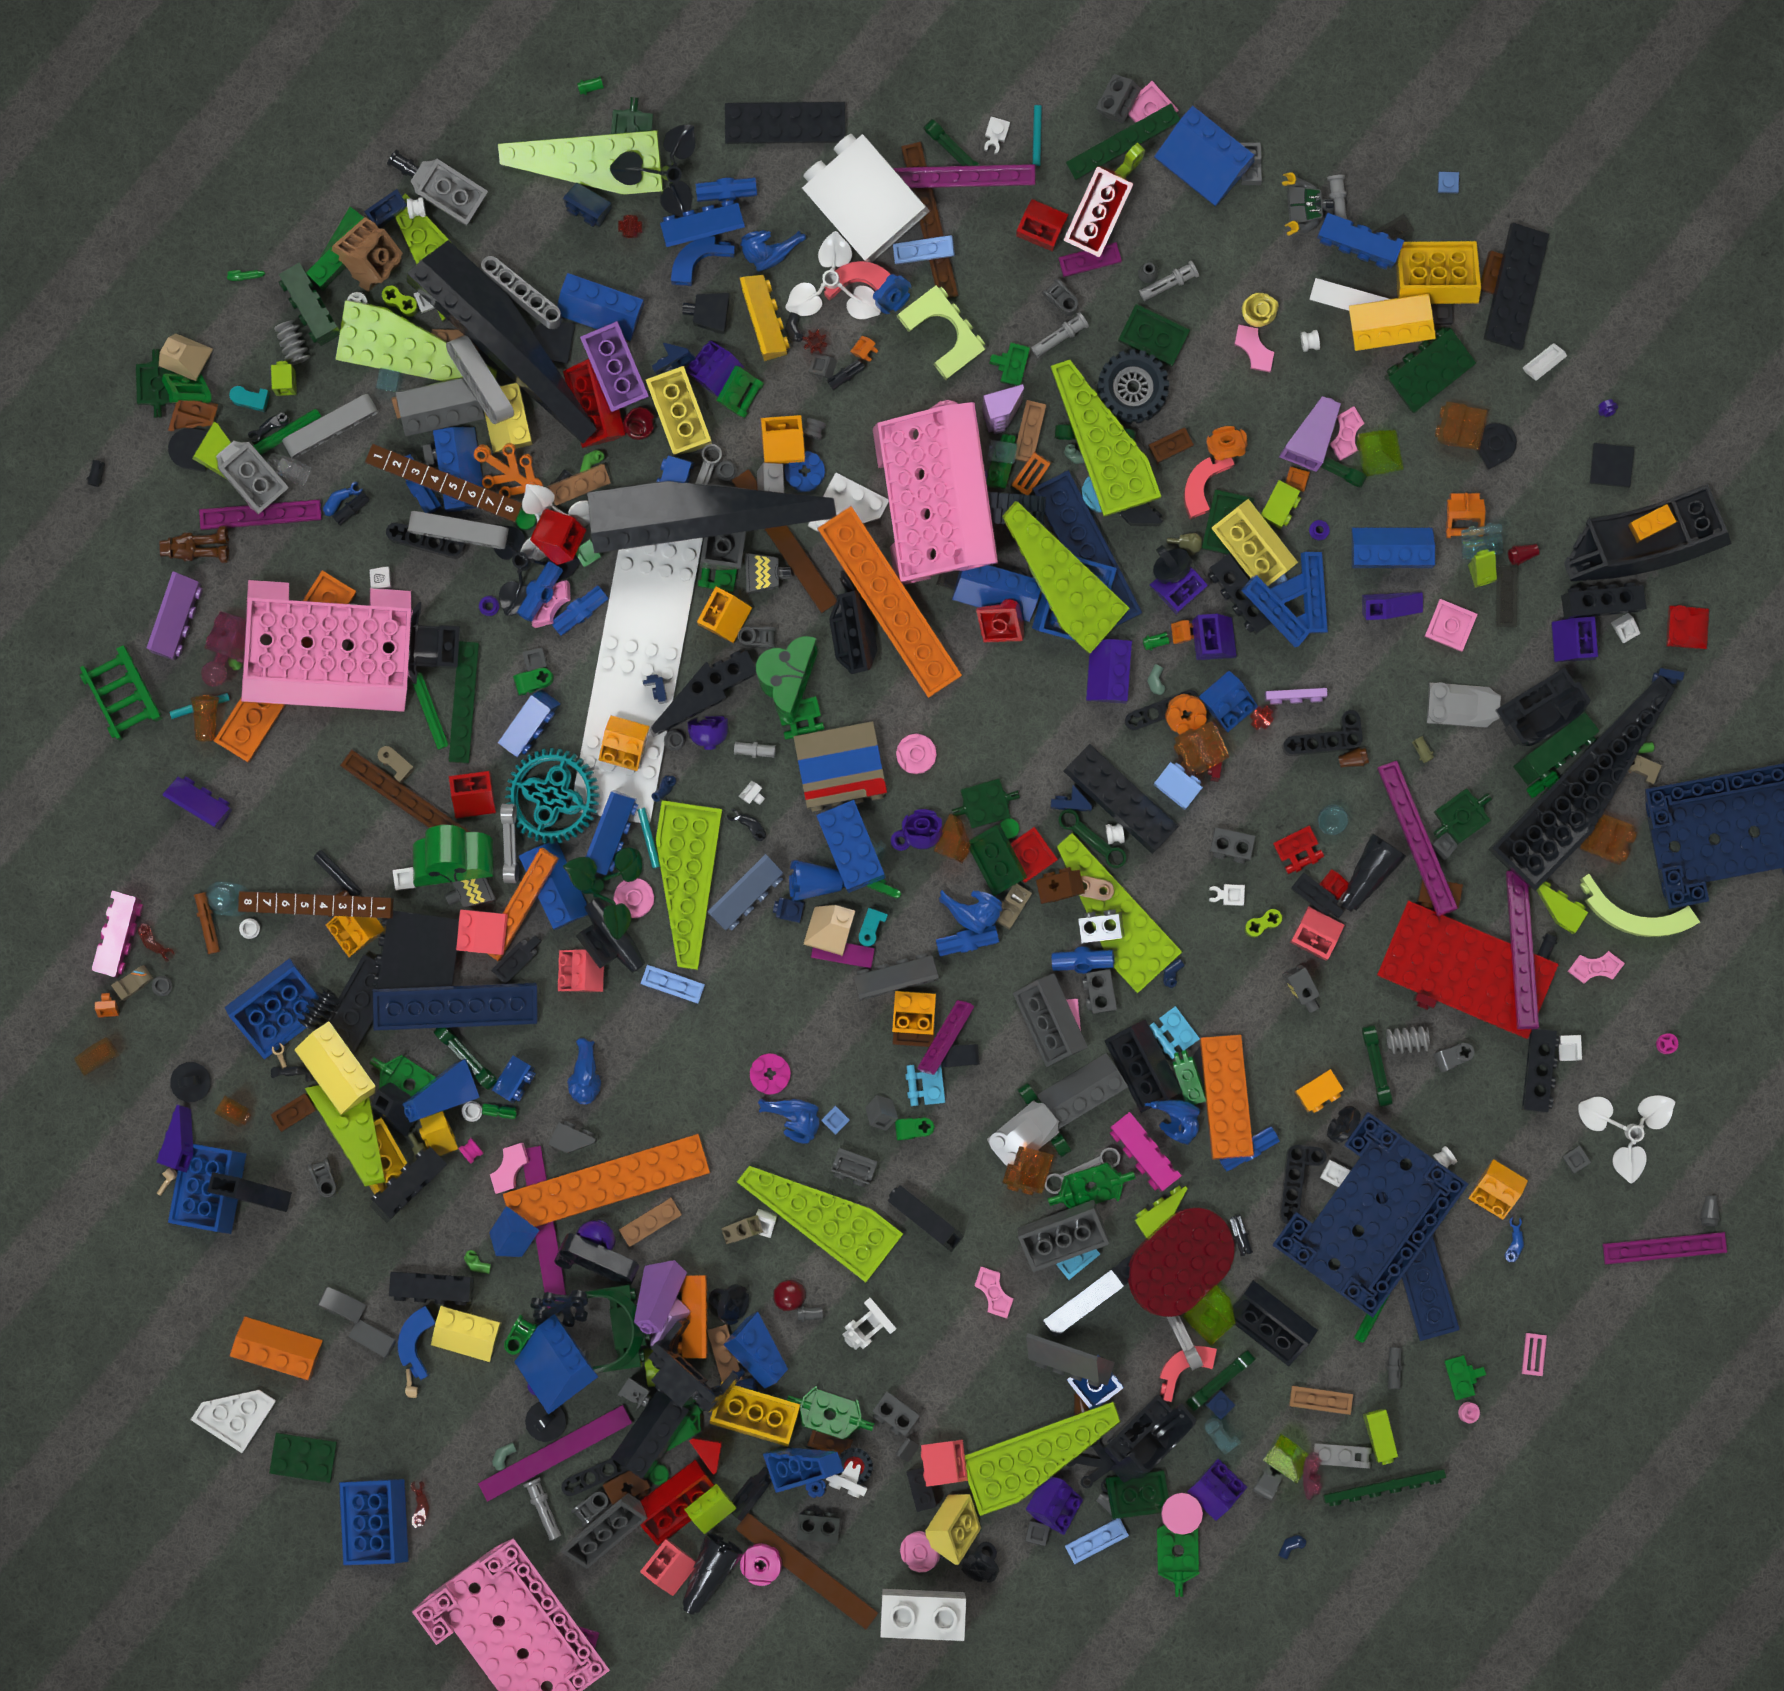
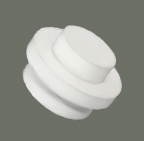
[239,919,260,939]
[462,1101,482,1122]

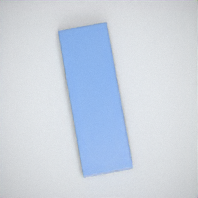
[893,235,955,265]
[641,965,705,1004]
[1065,1519,1129,1564]

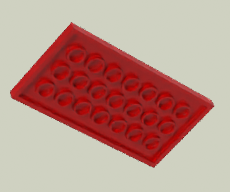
[1376,900,1559,1039]

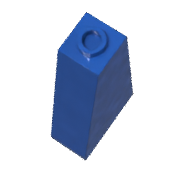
[403,1059,480,1123]

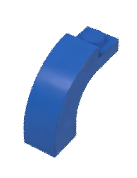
[671,236,735,286]
[398,1306,436,1380]

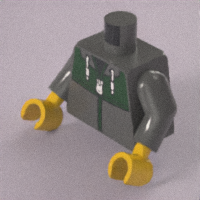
[1282,172,1334,236]

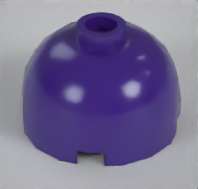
[687,716,728,750]
[902,809,942,849]
[576,1220,615,1251]

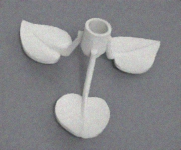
[785,231,881,320]
[520,484,590,560]
[1578,1095,1675,1183]

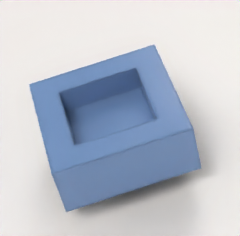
[1438,172,1459,194]
[821,1106,850,1135]

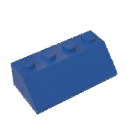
[660,200,745,247]
[557,273,644,341]
[433,427,484,513]
[1352,528,1435,568]
[952,565,1041,622]
[586,790,639,875]
[519,840,588,930]

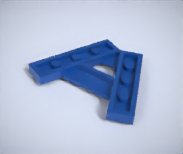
[1241,552,1328,647]

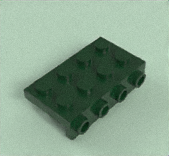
[1384,327,1476,413]

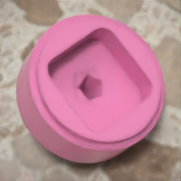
[1458,1402,1480,1423]

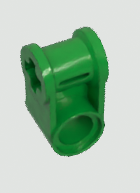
[513,668,554,696]
[895,1118,935,1140]
[504,1315,538,1355]

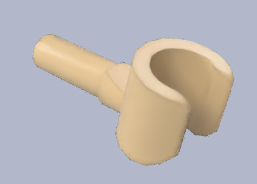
[272,1043,287,1068]
[157,1168,177,1196]
[405,1369,418,1398]

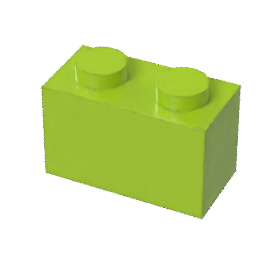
[271,361,297,396]
[1261,480,1301,529]
[684,1484,737,1534]

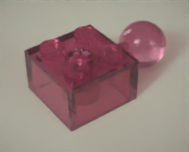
[201,611,246,687]

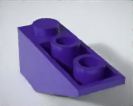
[1362,592,1423,620]
[157,1105,193,1173]

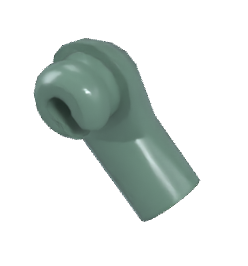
[1064,444,1084,464]
[1147,664,1165,695]
[492,1442,517,1471]

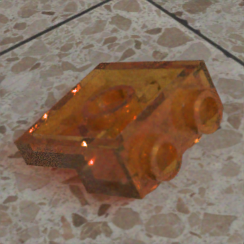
[1435,401,1488,450]
[1174,721,1229,776]
[1580,814,1637,865]
[1002,1146,1053,1195]

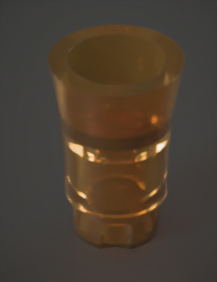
[191,695,219,741]

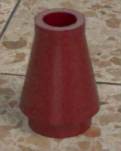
[1508,544,1539,566]

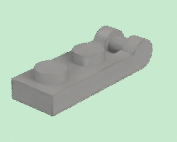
[1313,1443,1372,1468]

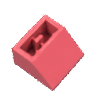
[1290,906,1344,961]
[558,950,604,992]
[921,1440,968,1487]
[640,1538,696,1596]

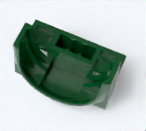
[585,1285,651,1373]

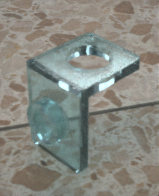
[987,440,1017,464]

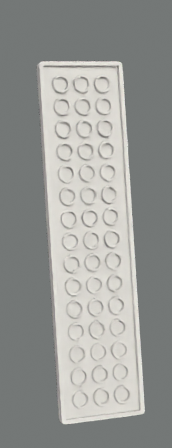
[571,538,703,823]

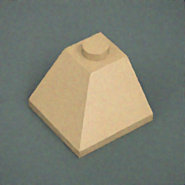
[159,334,213,381]
[803,905,855,956]

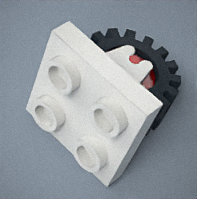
[826,1448,873,1498]

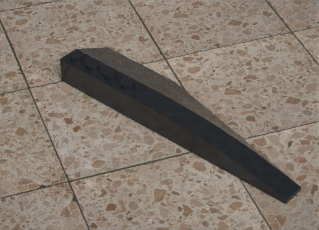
[407,240,597,444]
[587,481,836,553]
[1488,675,1675,891]

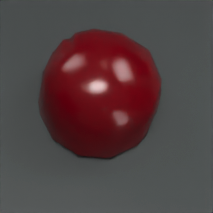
[623,407,654,440]
[773,1280,806,1311]

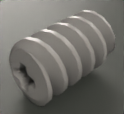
[274,320,310,365]
[1386,1026,1430,1054]

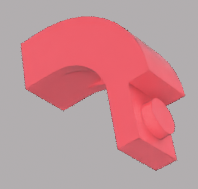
[824,261,891,301]
[1184,457,1235,520]
[1159,1346,1217,1402]

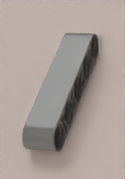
[481,256,562,329]
[446,335,514,424]
[282,394,378,459]
[408,511,509,549]

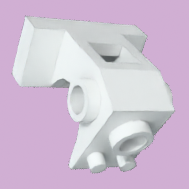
[842,1298,896,1350]

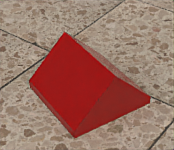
[689,1437,722,1474]

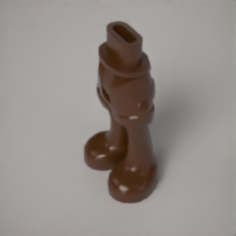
[159,525,230,563]

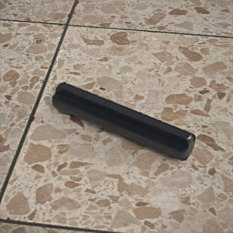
[314,850,362,896]

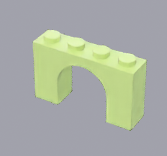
[897,285,985,380]

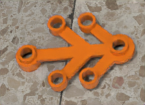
[474,443,543,498]

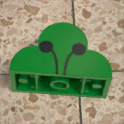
[756,636,819,724]
[413,825,493,887]

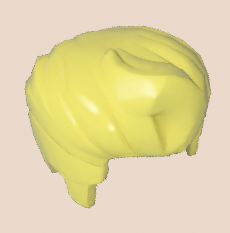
[1242,293,1279,327]

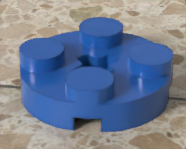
[873,274,911,314]
[784,451,825,492]

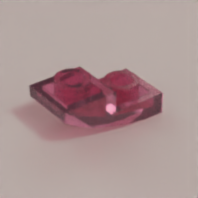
[1303,1452,1322,1500]

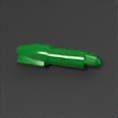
[227,270,265,281]

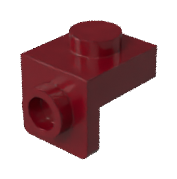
[1413,993,1437,1010]

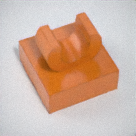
[850,336,878,361]
[1171,620,1194,644]
[95,993,119,1017]

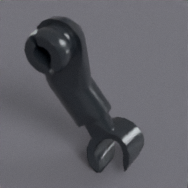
[248,412,289,445]
[727,808,766,841]
[271,1066,316,1082]

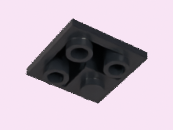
[370,1082,414,1137]

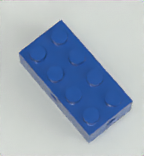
[816,800,886,893]

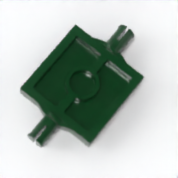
[611,97,654,134]
[136,349,177,418]
[951,778,1020,829]
[1433,788,1492,845]

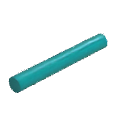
[1033,105,1042,166]
[170,693,230,719]
[637,807,660,868]

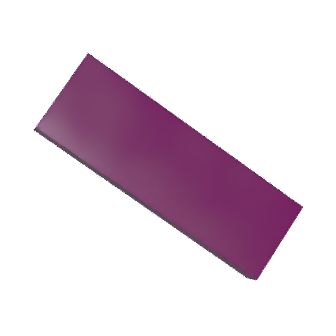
[1058,242,1122,278]
[811,943,875,969]

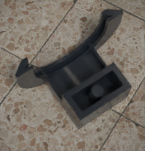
[408,602,460,684]

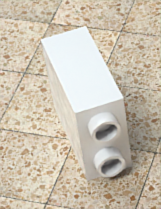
[802,134,930,263]
[881,1589,966,1641]

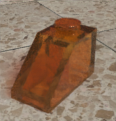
[934,814,970,864]
[74,1037,120,1076]
[214,1096,251,1127]

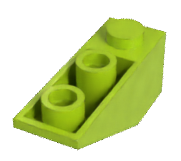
[1468,549,1497,588]
[1536,881,1588,934]
[1134,1185,1187,1239]

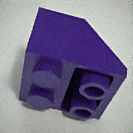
[685,340,744,397]
[1150,567,1208,615]
[1192,614,1237,660]
[1551,617,1598,662]
[1187,1459,1247,1521]
[1026,1477,1083,1535]

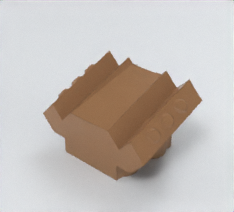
[332,217,403,292]

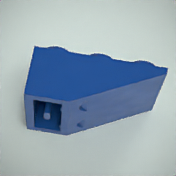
[492,1056,536,1103]

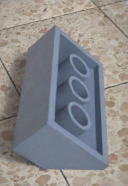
[708,854,784,931]

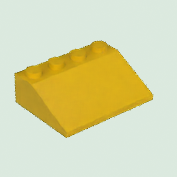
[1396,241,1481,304]

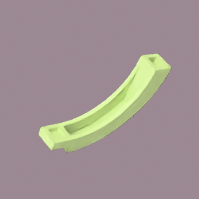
[1580,874,1700,937]

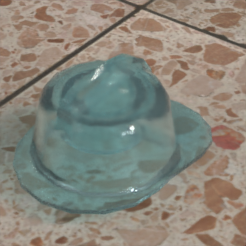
[207,882,250,916]

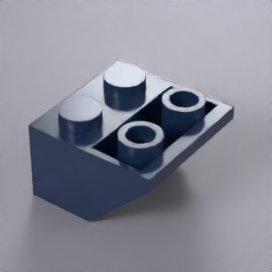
[563,183,612,227]

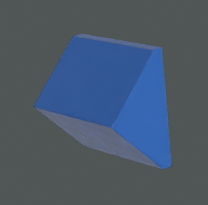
[489,1206,540,1257]
[1067,1355,1124,1410]

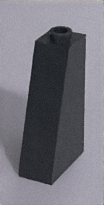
[207,1172,292,1212]
[888,1185,964,1252]

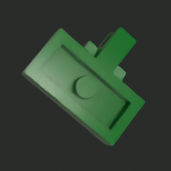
[989,343,1030,386]
[1444,1355,1486,1400]

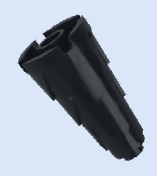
[1341,834,1406,912]
[682,1533,743,1615]

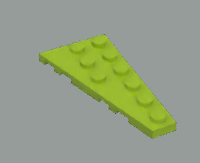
[395,193,450,322]
[305,1085,385,1186]

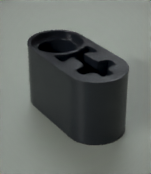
[941,1044,980,1068]

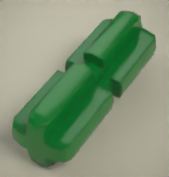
[1526,770,1558,798]
[482,1104,517,1119]

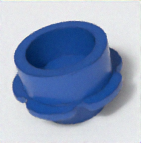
[806,1480,826,1498]

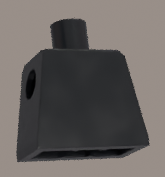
[682,293,730,334]

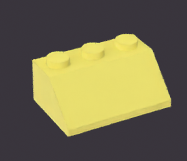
[484,383,533,453]
[431,1306,501,1362]
[926,1494,981,1565]

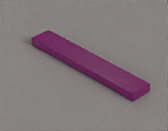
[199,500,322,530]
[1602,1232,1727,1264]

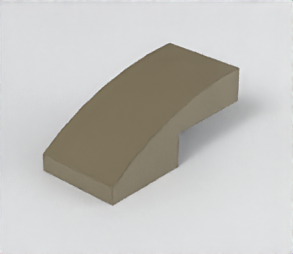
[997,884,1032,930]

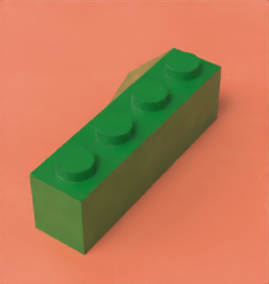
[306,207,364,291]

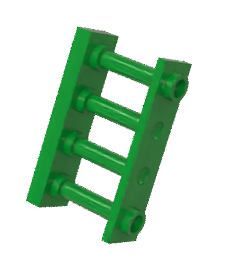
[80,645,163,741]

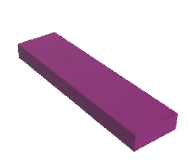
[917,1000,974,1075]

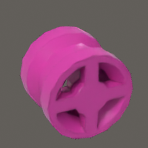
[1656,1033,1678,1054]
[458,1138,484,1164]

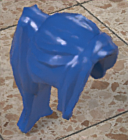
[740,230,806,272]
[939,890,1003,934]
[567,1038,601,1104]
[758,1099,819,1144]
[1145,1100,1200,1145]

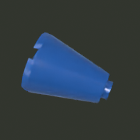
[789,860,845,901]

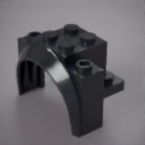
[1495,667,1591,746]
[648,1318,745,1412]
[1103,1394,1197,1483]

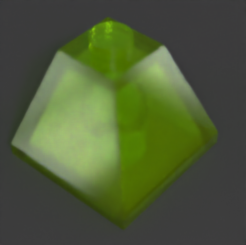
[1356,430,1404,477]
[1182,1285,1235,1345]
[1263,1434,1312,1484]

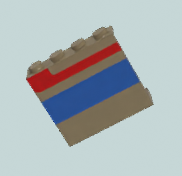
[794,721,887,812]

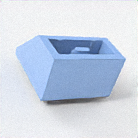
[1153,762,1203,810]

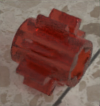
[618,215,642,238]
[803,329,827,355]
[1250,706,1274,730]

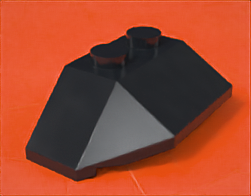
[829,591,878,674]

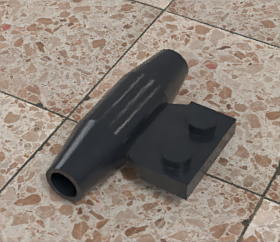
[576,898,645,973]

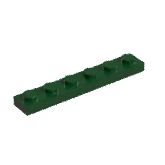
[1066,103,1180,180]
[449,641,479,764]
[1322,1469,1446,1506]

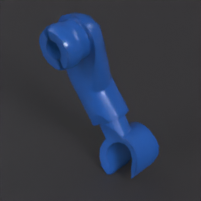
[323,482,363,516]
[1505,1216,1524,1262]

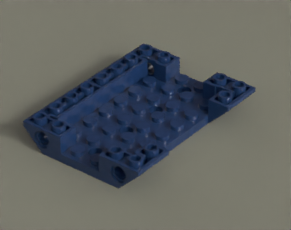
[1645,763,1784,909]
[1273,1112,1469,1318]

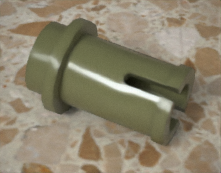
[1411,736,1434,763]

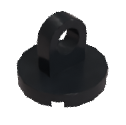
[1153,545,1192,584]
[170,1062,211,1102]
[1327,1106,1361,1144]
[709,1284,749,1325]
[525,1402,566,1442]
[959,1542,999,1583]

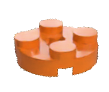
[1207,426,1248,461]
[1165,694,1207,735]

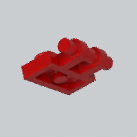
[1273,825,1324,874]

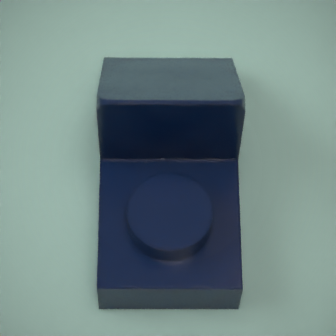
[652,343,696,375]
[1050,785,1092,812]

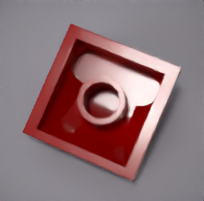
[976,599,1024,642]
[1666,605,1709,649]

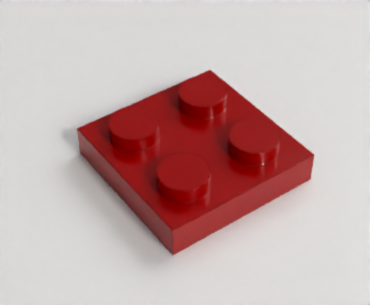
[1010,827,1058,884]

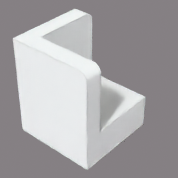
[1558,1035,1582,1061]

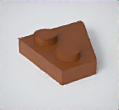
[168,401,218,431]

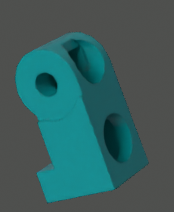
[229,386,270,412]
[859,908,888,947]

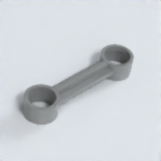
[695,444,722,485]
[500,804,519,883]
[1044,1148,1120,1194]
[1166,1315,1204,1371]

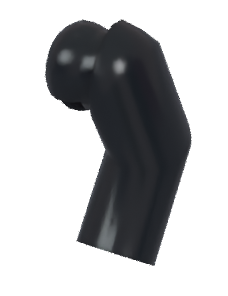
[785,312,804,342]

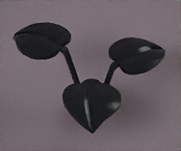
[610,124,696,217]
[494,524,581,616]

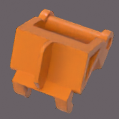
[1446,493,1486,538]

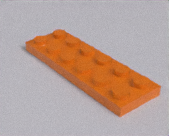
[1200,1035,1254,1160]

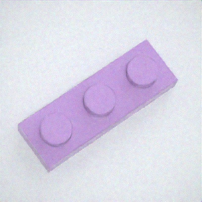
[1265,688,1327,705]

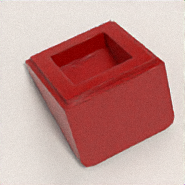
[1320,870,1349,900]

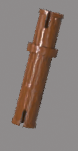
[194,892,220,954]

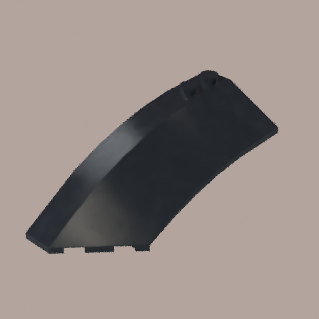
[1564,484,1732,582]

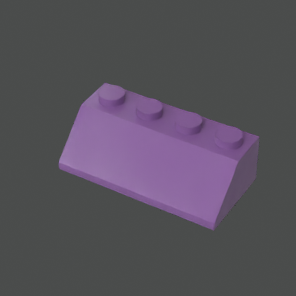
[580,322,649,412]
[147,572,203,660]

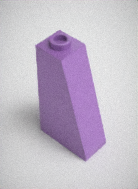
[1279,396,1341,472]
[634,1260,687,1334]

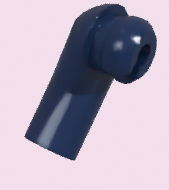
[651,775,676,802]
[1163,958,1185,988]
[1278,1535,1306,1559]

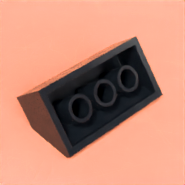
[1104,1019,1182,1113]
[1224,1280,1318,1366]
[611,1390,692,1481]

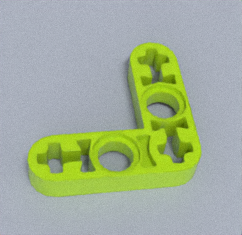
[1115,143,1145,178]

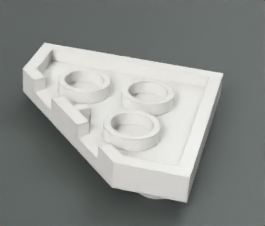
[808,473,889,533]
[191,1390,276,1453]

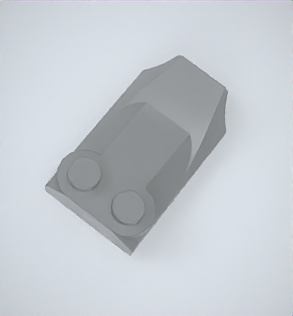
[411,159,488,226]
[216,441,289,514]
[1426,682,1501,728]
[987,1101,1060,1170]

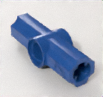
[696,178,757,202]
[405,454,441,514]
[516,561,563,622]
[552,585,609,636]
[936,925,999,957]
[1052,947,1114,974]
[1219,1127,1280,1172]

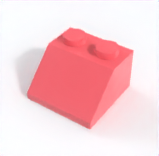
[456,910,508,955]

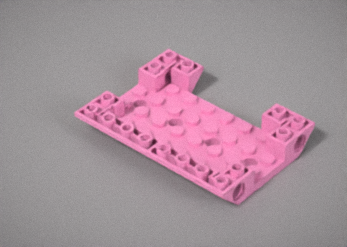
[873,402,998,585]
[241,580,411,712]
[412,1538,610,1691]

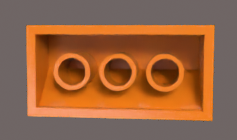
[678,1275,708,1358]
[230,1317,323,1380]

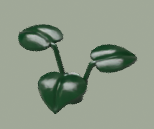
[563,848,642,940]

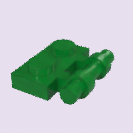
[780,696,824,740]

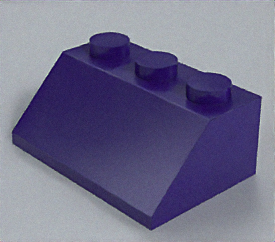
[1086,639,1132,704]
[163,776,232,830]

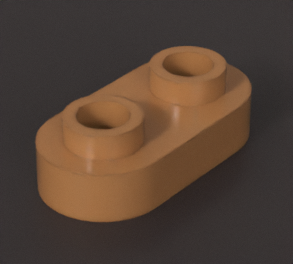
[1080,876,1115,901]

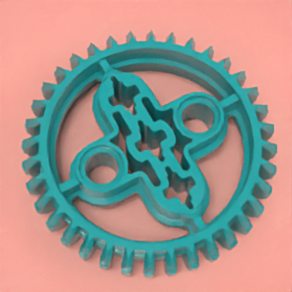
[505,748,600,844]

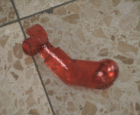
[138,923,175,961]
[411,1481,429,1528]

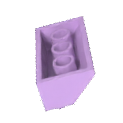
[982,384,1024,434]

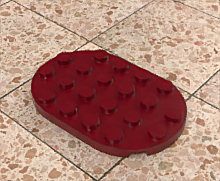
[1128,1208,1234,1317]

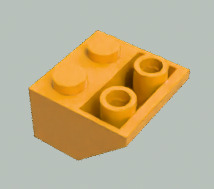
[761,415,805,464]
[697,587,752,644]
[598,715,650,771]
[326,916,384,958]
[892,991,936,1035]
[1468,1159,1528,1220]

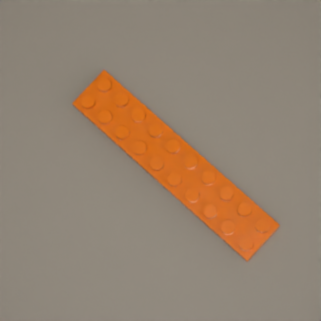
[817,506,962,698]
[214,570,357,763]
[503,1134,710,1227]

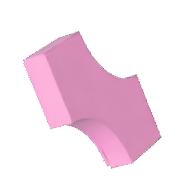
[1235,325,1274,373]
[1330,407,1364,461]
[532,580,570,628]
[1567,951,1625,984]
[490,1143,529,1194]
[975,1267,1013,1318]

